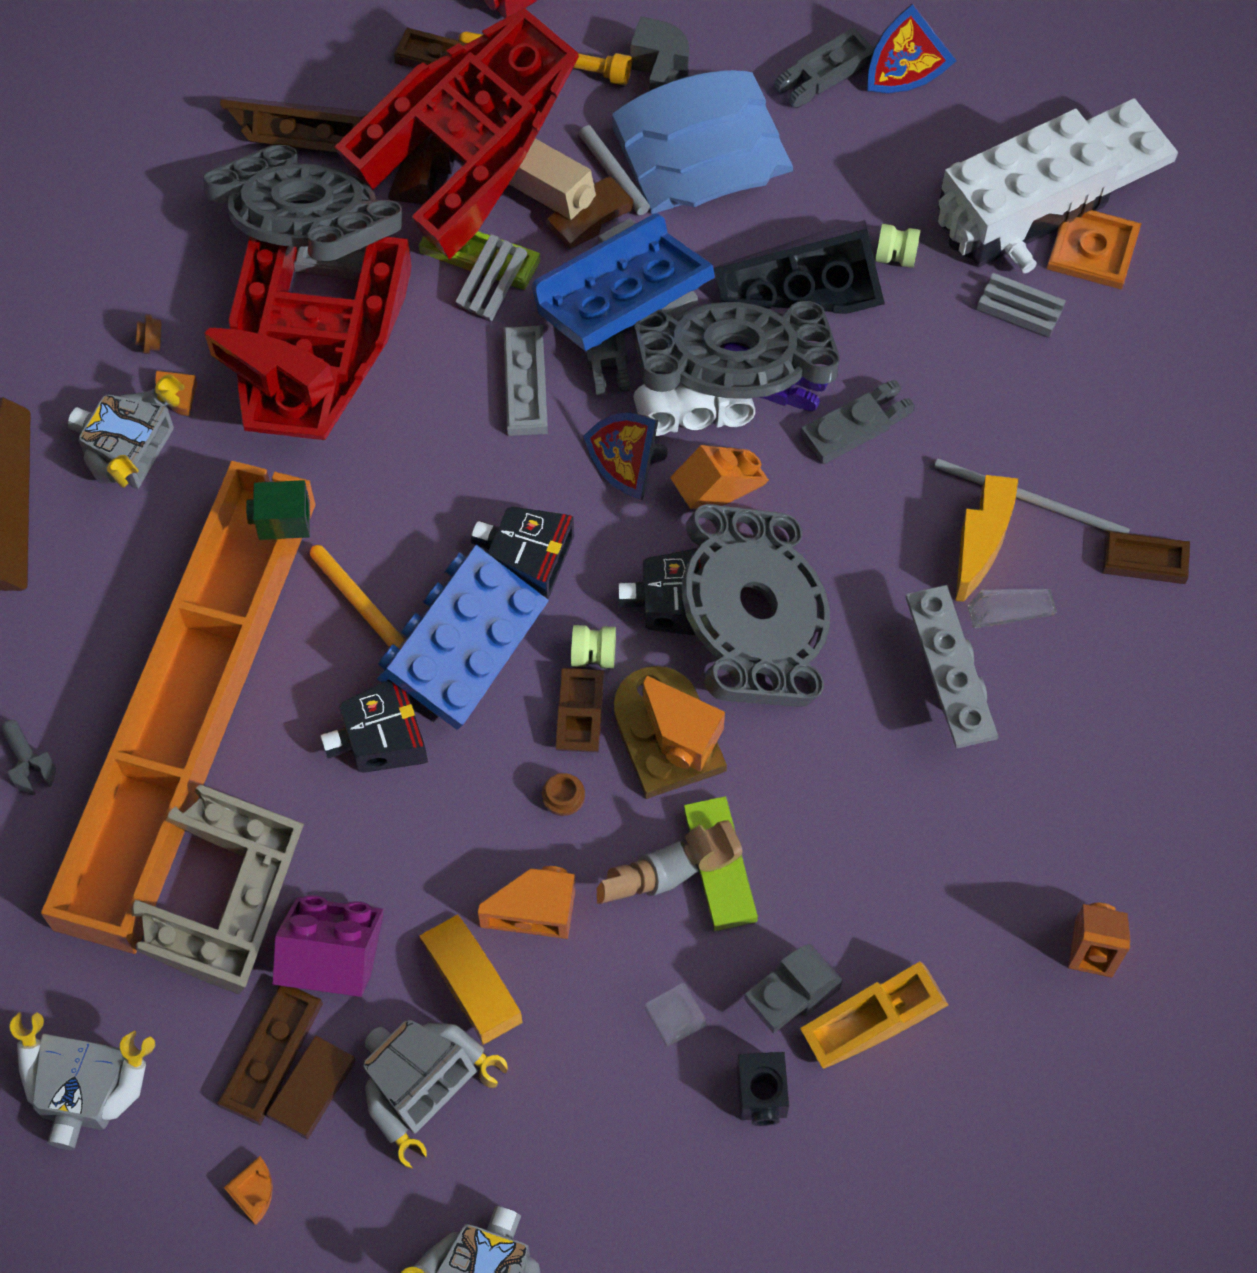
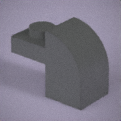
[630,16,689,91]
[744,944,842,1034]

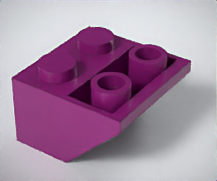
[273,895,383,997]

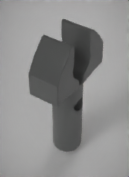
[1,720,56,795]

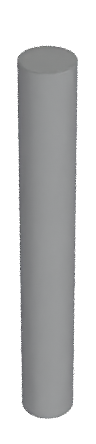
[579,125,650,215]

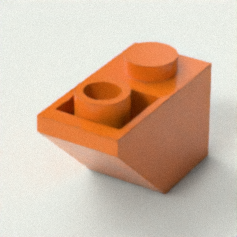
[670,445,769,509]

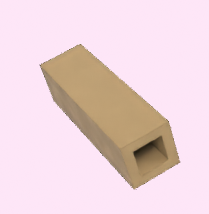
[509,138,596,220]

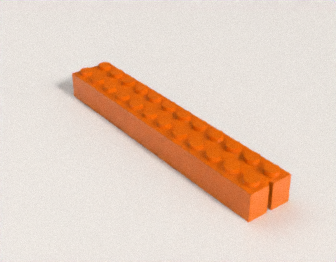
[41,461,316,955]

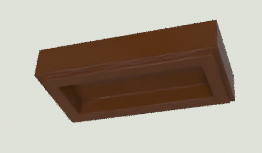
[1103,531,1190,584]
[267,1036,356,1140]

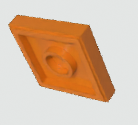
[1047,210,1142,290]

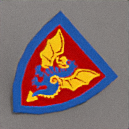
[867,4,956,93]
[583,412,668,500]

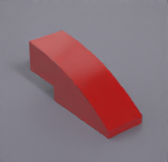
[204,327,334,408]

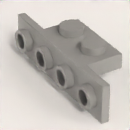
[906,585,998,749]

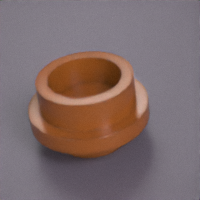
[135,314,161,354]
[542,773,585,816]

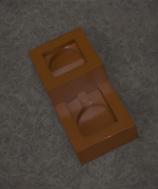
[546,176,634,249]
[556,668,604,753]

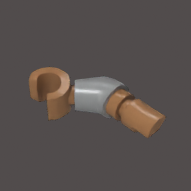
[596,820,743,904]

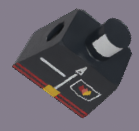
[471,506,575,600]
[619,548,701,635]
[320,679,428,773]

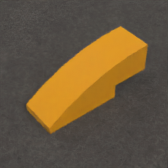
[956,475,1019,602]
[419,914,523,1045]
[800,961,949,1069]

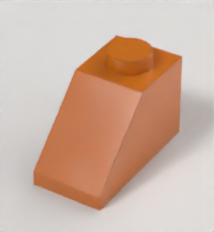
[643,676,725,772]
[478,866,576,939]
[1068,902,1130,978]

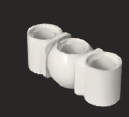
[633,383,756,436]

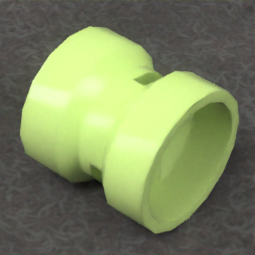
[875,224,921,268]
[571,625,616,669]

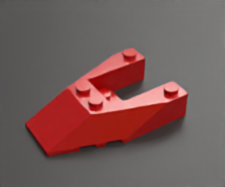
[335,8,579,260]
[229,236,412,440]

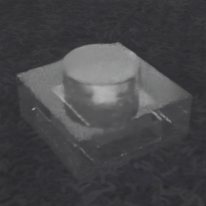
[644,983,707,1047]

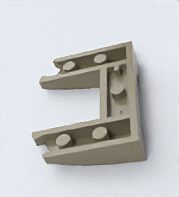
[132,784,304,994]

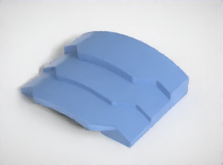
[612,70,793,214]

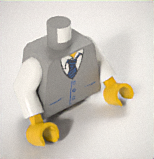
[10,1012,155,1150]

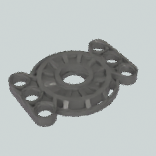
[203,145,402,261]
[632,301,840,399]
[682,504,830,707]

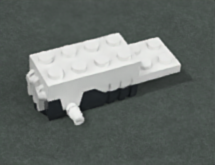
[938,98,1178,273]

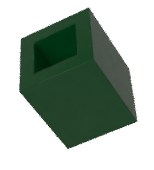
[246,480,310,540]

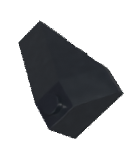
[714,220,885,314]

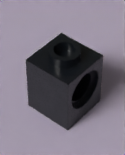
[737,1052,789,1126]

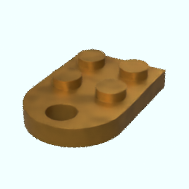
[614,666,727,799]

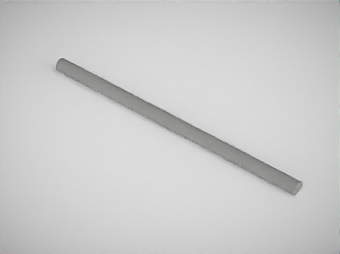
[934,458,1130,533]

